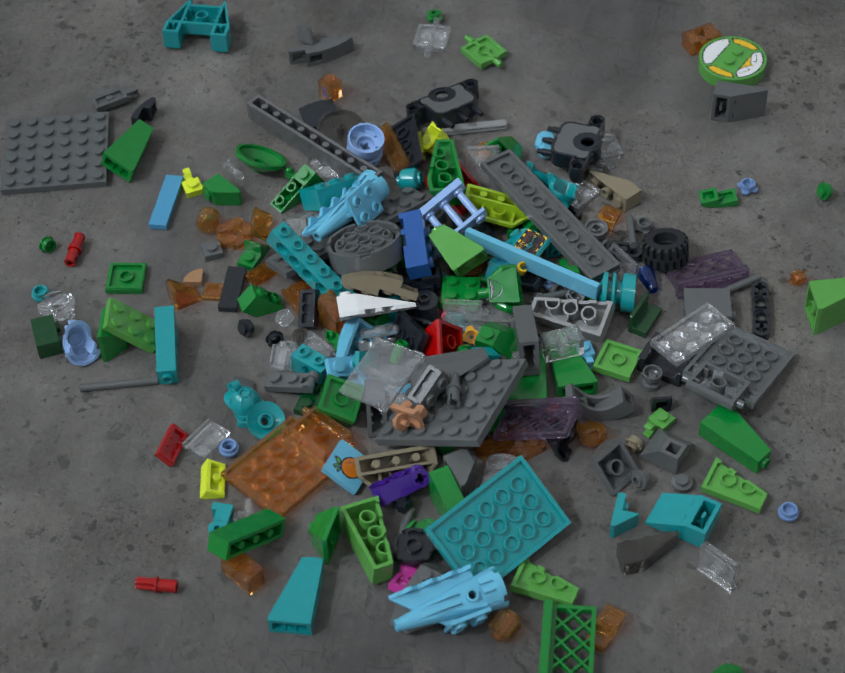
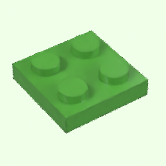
[592,339,642,383]

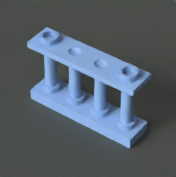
[420,178,488,259]

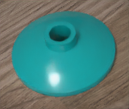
[246,401,285,440]

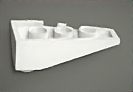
[336,291,416,321]

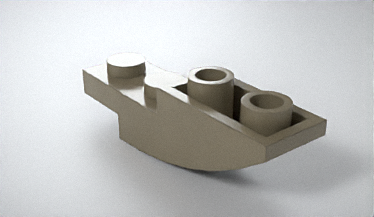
[341,271,419,301]

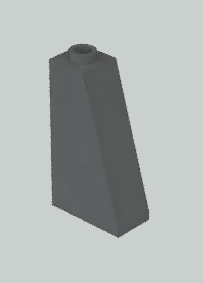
[512,305,540,376]

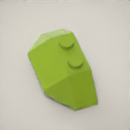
[465,183,529,228]

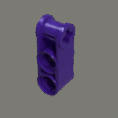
[369,464,429,507]

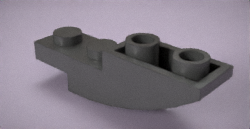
[288,35,354,67]

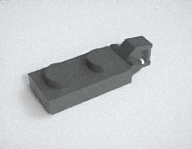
[91,85,140,112]

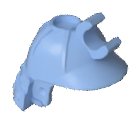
[62,320,101,366]

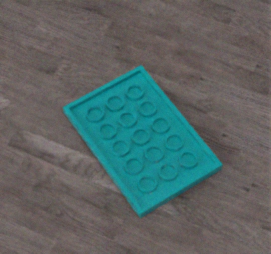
[423,455,571,578]

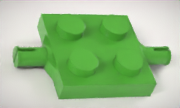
[461,34,507,69]

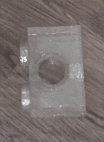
[540,325,584,363]

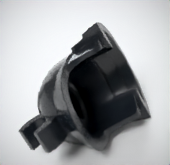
[545,417,579,462]

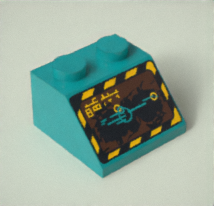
[505,228,551,257]

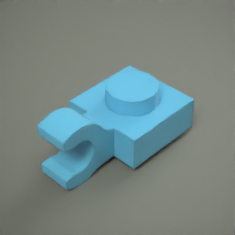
[573,340,595,370]

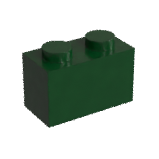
[30,314,63,359]

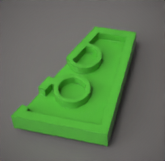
[701,457,767,514]
[510,558,579,605]

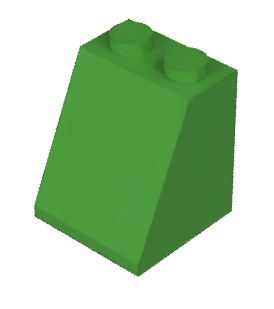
[429,224,490,277]
[804,278,845,335]

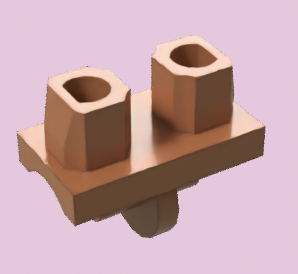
[390,400,428,431]

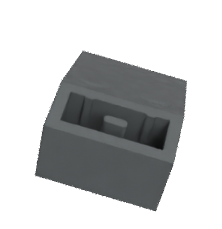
[710,81,769,123]

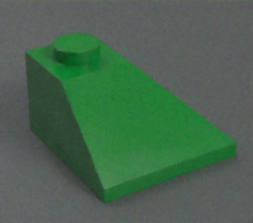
[97,308,129,362]
[475,321,517,359]
[308,506,342,565]

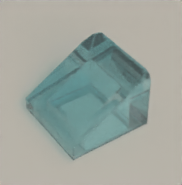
[445,311,465,331]

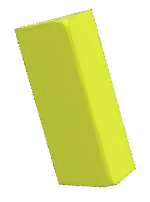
[200,459,226,499]

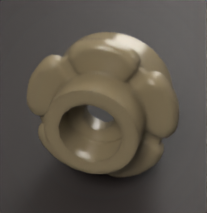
[625,435,644,453]

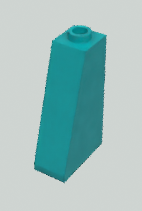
[154,305,179,384]
[267,556,325,636]

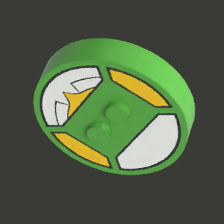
[698,36,767,86]

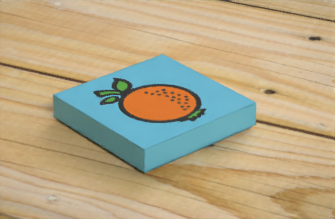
[321,439,364,495]

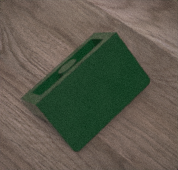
[628,292,662,338]

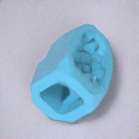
[535,131,555,159]

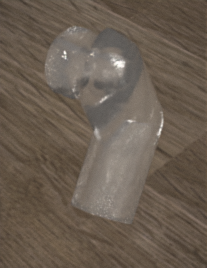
[233,498,254,521]

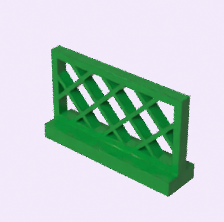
[539,599,597,673]

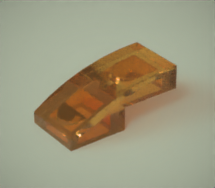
[597,204,623,235]
[251,207,272,241]
[585,603,627,654]

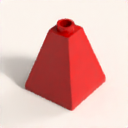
[421,319,463,357]

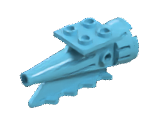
[301,170,390,242]
[388,564,509,635]

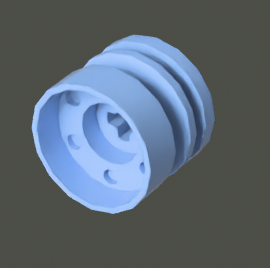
[346,123,385,167]

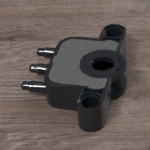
[406,79,484,129]
[537,115,605,183]

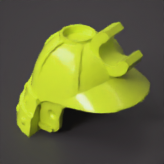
[422,121,449,155]

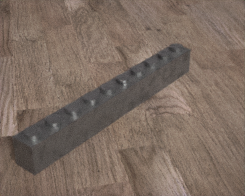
[247,95,383,178]

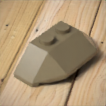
[354,446,438,487]

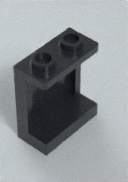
[637,331,697,387]

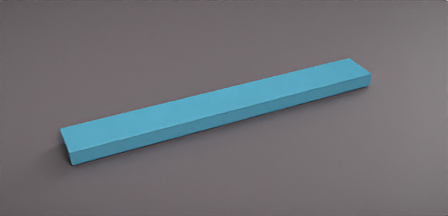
[465,227,600,300]

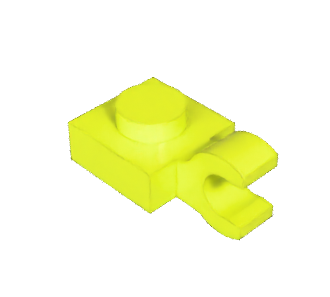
[181,167,203,198]

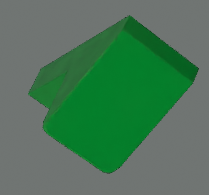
[237,240,270,272]

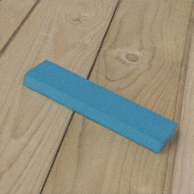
[149,175,184,230]

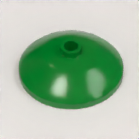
[235,143,287,173]

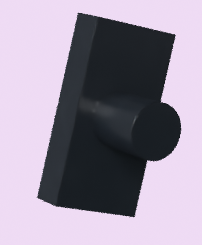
[298,289,324,328]

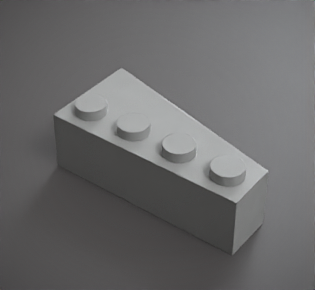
[532,297,616,343]

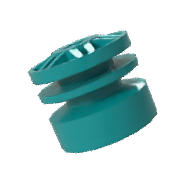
[599,271,637,313]

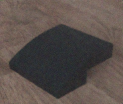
[299,99,342,130]

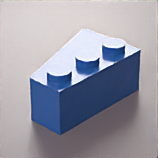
[398,209,434,280]

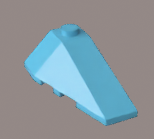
[336,317,387,382]

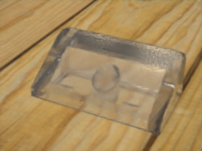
[303,331,336,358]

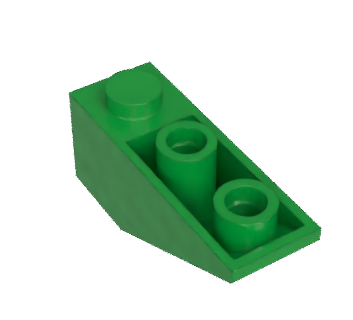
[270,164,325,214]

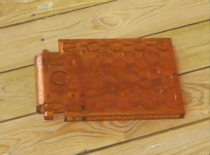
[221,406,355,517]

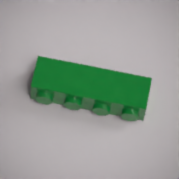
[207,508,286,561]

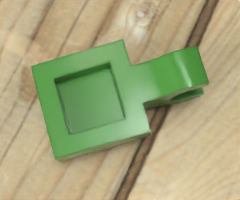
[643,408,676,438]

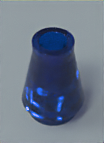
[637,265,659,294]

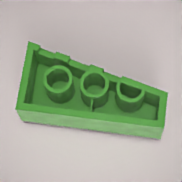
[340,496,393,585]

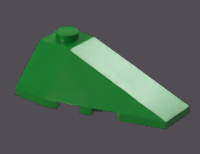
[427,139,466,206]

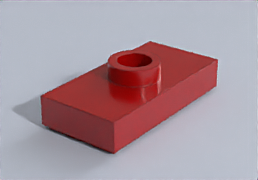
[154,423,189,467]

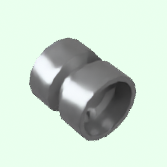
[584,219,608,248]

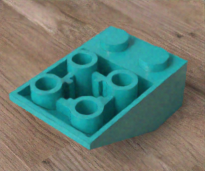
[645,493,722,549]

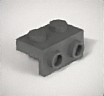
[407,364,450,411]

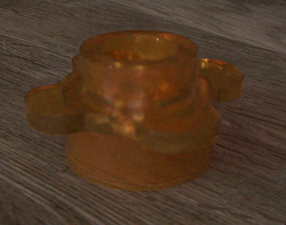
[787,269,807,286]

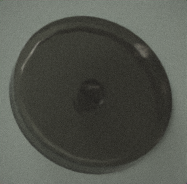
[316,109,364,148]

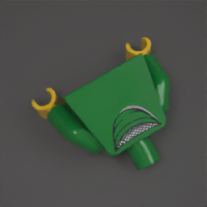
[478,261,527,315]

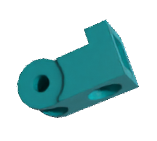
[208,502,235,535]

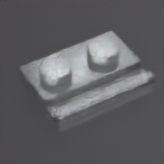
[182,418,231,462]

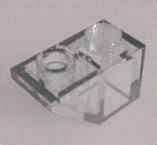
[269,340,300,371]

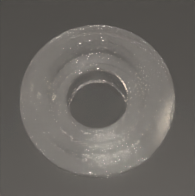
[275,309,294,327]

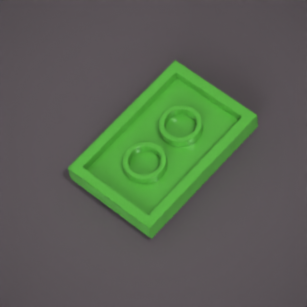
[103,297,156,354]

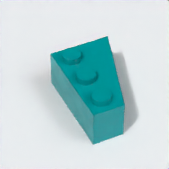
[299,173,359,211]

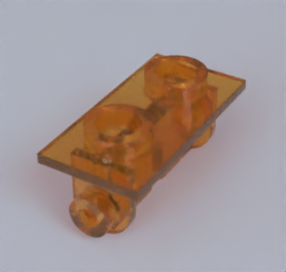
[245,262,278,286]

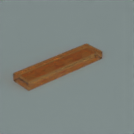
[380,122,411,174]

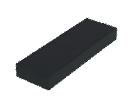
[218,266,247,312]

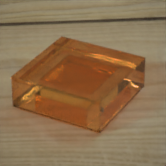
[202,282,224,301]

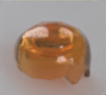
[576,419,608,447]

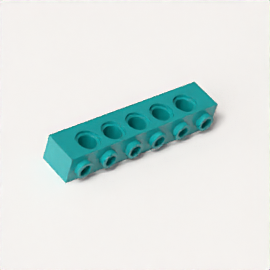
[266,221,355,321]

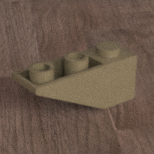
[588,170,642,212]

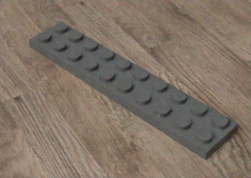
[480,149,620,281]
[265,187,432,279]

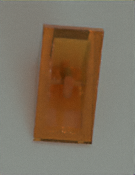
[165,278,202,311]

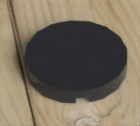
[392,527,435,567]

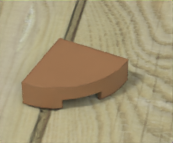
[183,269,204,286]

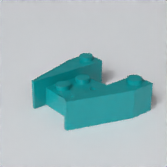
[162,0,232,52]

